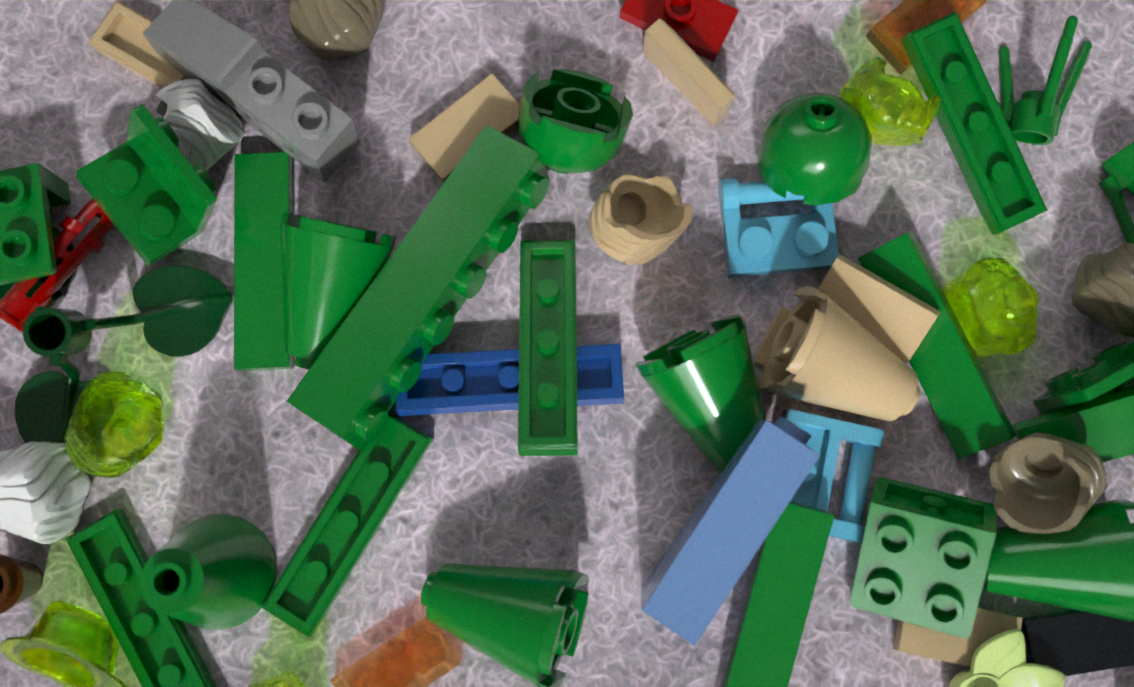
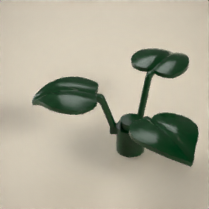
[0,226,233,461]

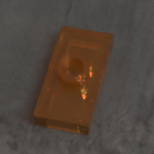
[865,0,986,75]
[331,616,462,687]

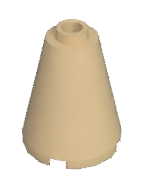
[755,285,920,421]

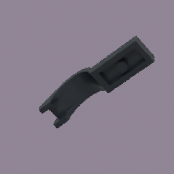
[1021,610,1134,676]

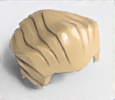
[588,175,692,265]

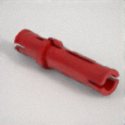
[0,198,114,332]

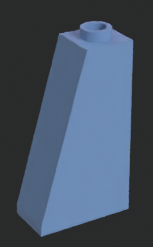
[641,416,820,646]

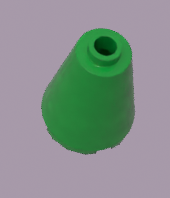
[280,212,396,369]
[635,315,765,474]
[983,499,1134,621]
[139,514,277,630]
[421,563,589,687]

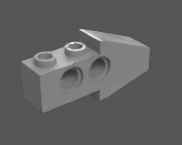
[143,0,360,183]

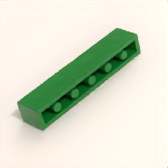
[286,125,550,451]

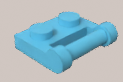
[718,178,839,278]
[782,409,885,543]

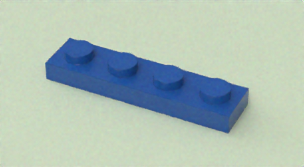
[396,344,624,416]

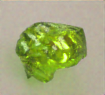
[838,57,941,146]
[942,257,1039,357]
[64,371,164,478]

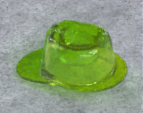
[0,600,127,687]

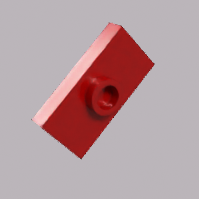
[620,0,739,62]

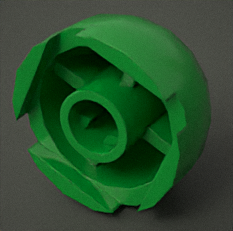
[519,69,633,174]
[757,93,872,205]

